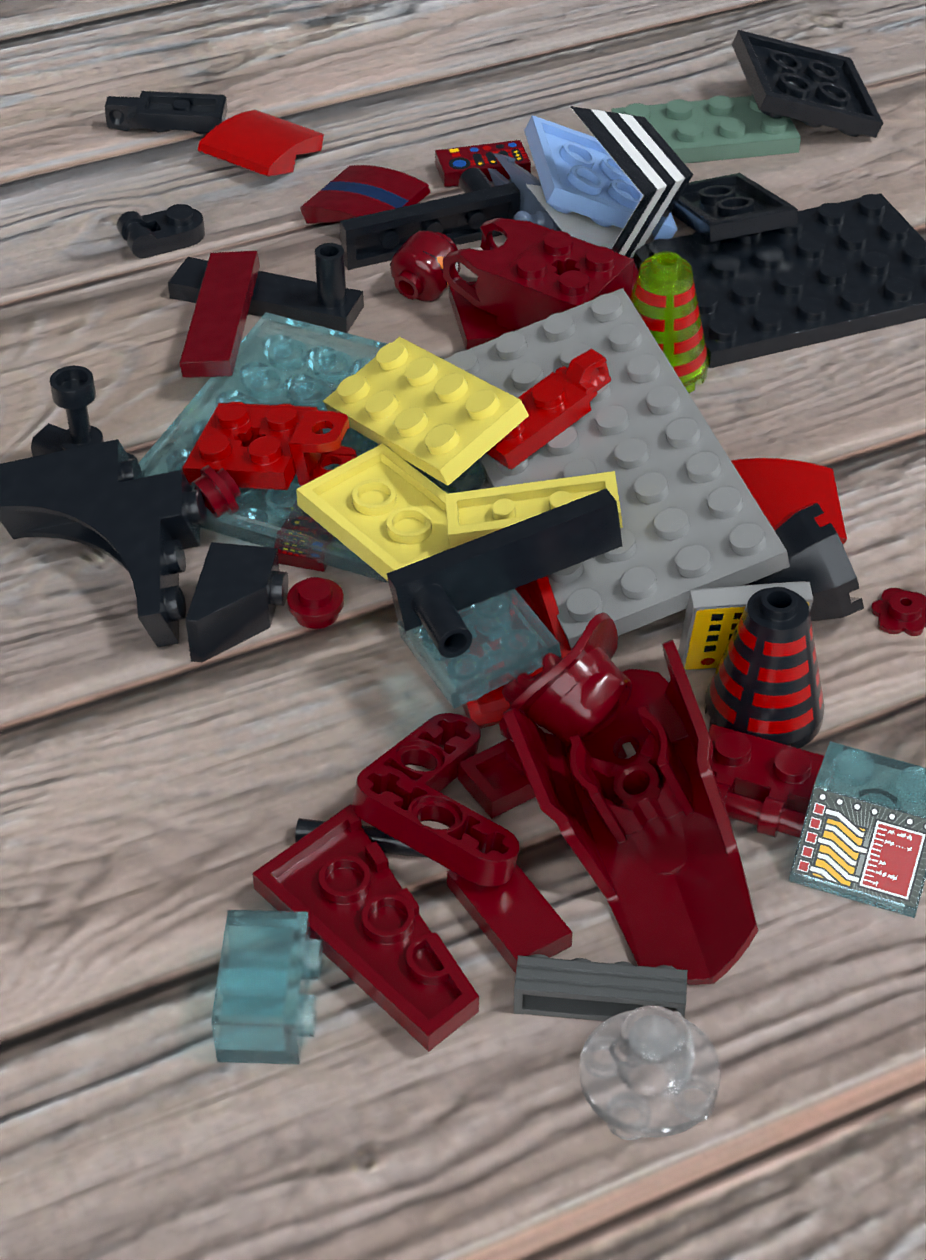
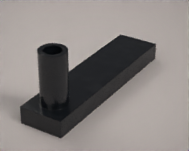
[340,167,520,270]
[168,243,364,334]
[387,488,623,658]

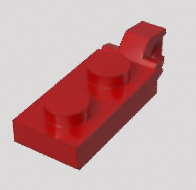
[487,348,611,470]

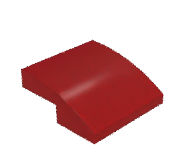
[198,110,324,176]
[731,458,847,545]

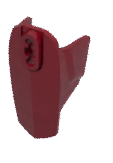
[503,639,759,985]

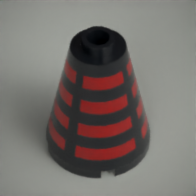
[704,587,824,749]

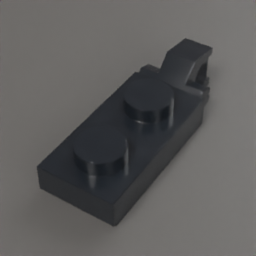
[105,91,227,134]

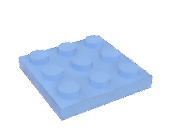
[524,115,677,240]

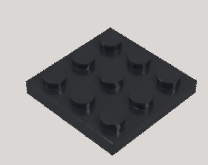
[732,30,884,138]

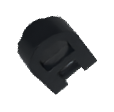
[117,204,205,259]

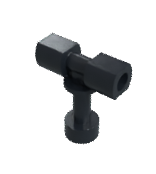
[31,366,138,461]

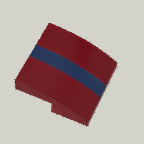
[300,165,431,224]

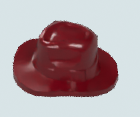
[499,612,632,746]

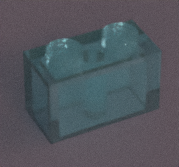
[211,910,323,1065]

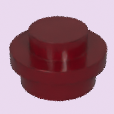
[192,465,241,519]
[287,577,344,629]

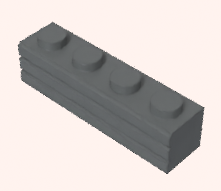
[514,954,687,1029]

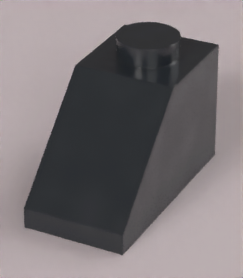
[185,542,288,663]

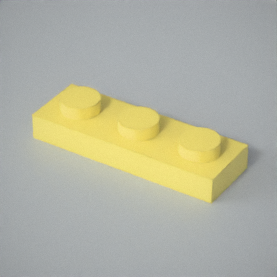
[445,471,623,549]

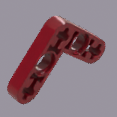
[352,713,519,887]

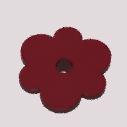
[871,588,926,636]

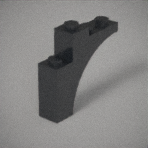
[0,439,207,647]

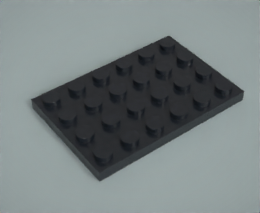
[632,193,926,368]

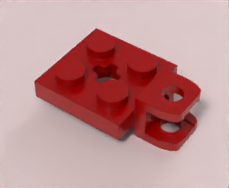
[182,402,357,490]

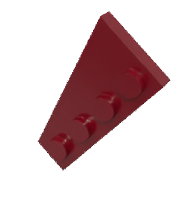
[252,804,479,1052]

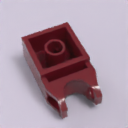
[443,218,634,331]

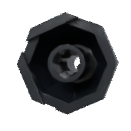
[746,503,864,621]

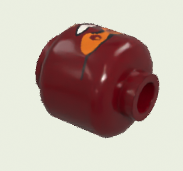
[390,231,461,302]

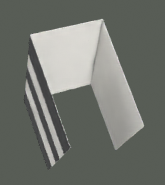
[526,106,694,258]

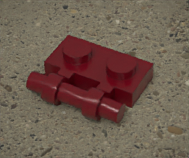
[709,724,830,839]

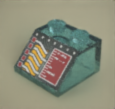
[789,741,926,918]

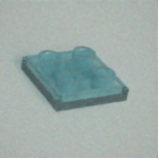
[397,589,561,709]

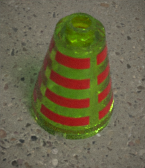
[630,251,709,393]

